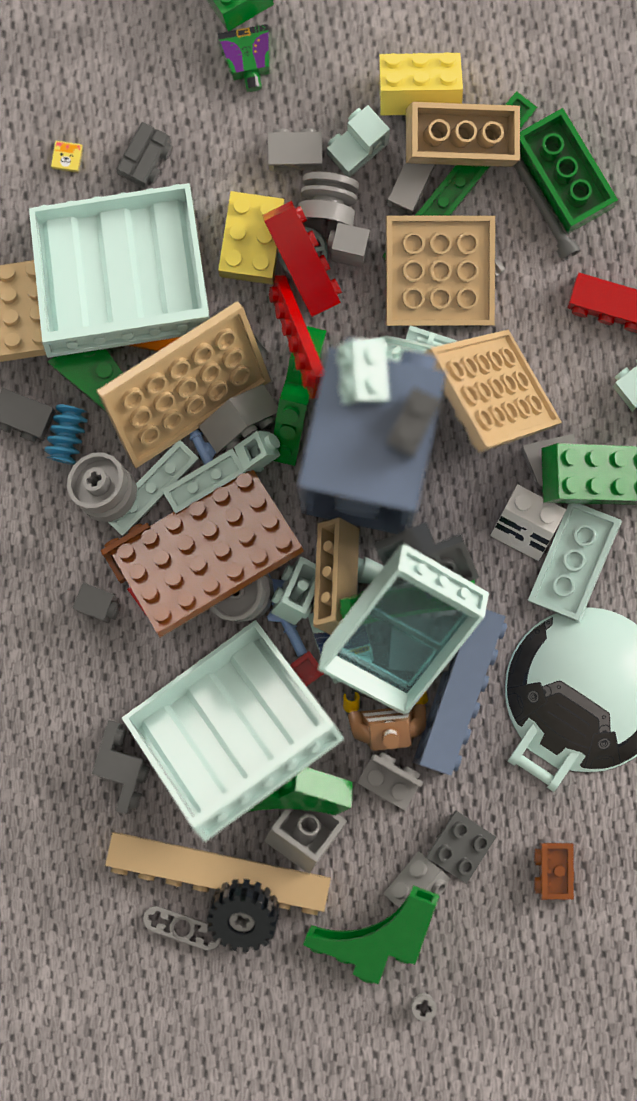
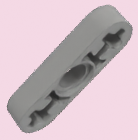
[143,906,221,950]

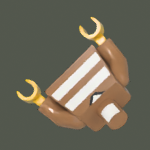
[343,690,428,751]

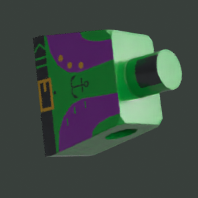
[217,24,270,92]

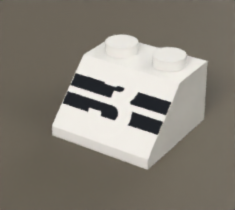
[490,484,566,561]

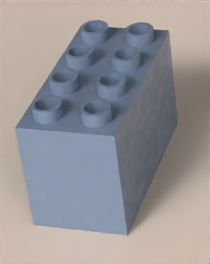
[298,338,446,534]

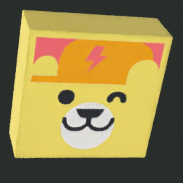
[51,141,83,173]

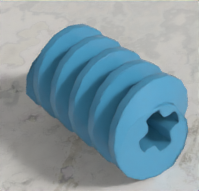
[44,404,88,465]

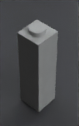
[387,162,436,216]

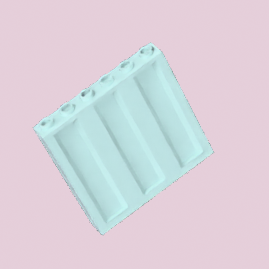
[29,183,210,358]
[122,620,344,842]

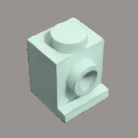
[234,431,280,472]

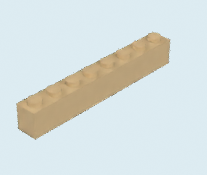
[105,832,331,915]

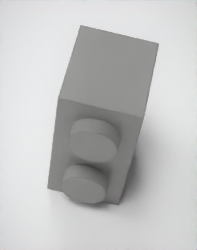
[268,128,322,171]
[327,223,370,268]

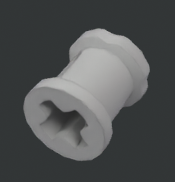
[411,993,437,1021]

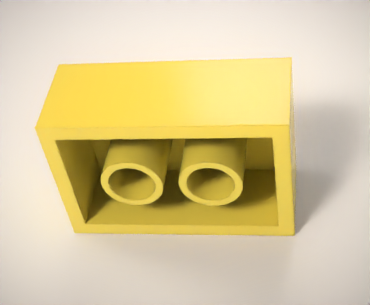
[379,53,463,116]
[218,191,285,285]

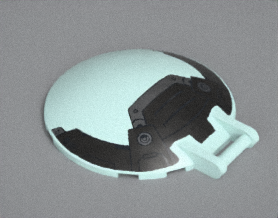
[505,607,637,792]

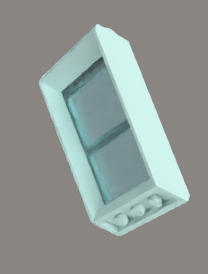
[318,544,489,715]

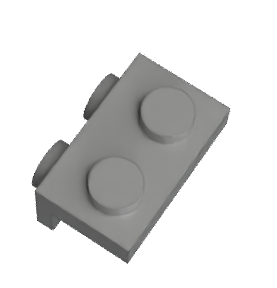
[383,851,450,907]

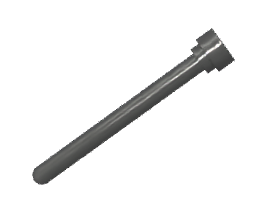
[514,155,581,261]

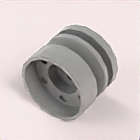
[299,172,359,231]

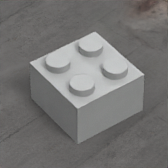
[264,809,347,874]

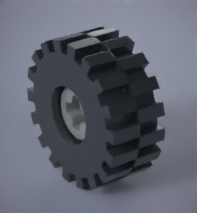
[206,879,280,952]

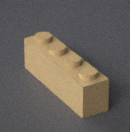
[313,517,359,635]

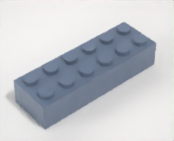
[412,609,507,776]

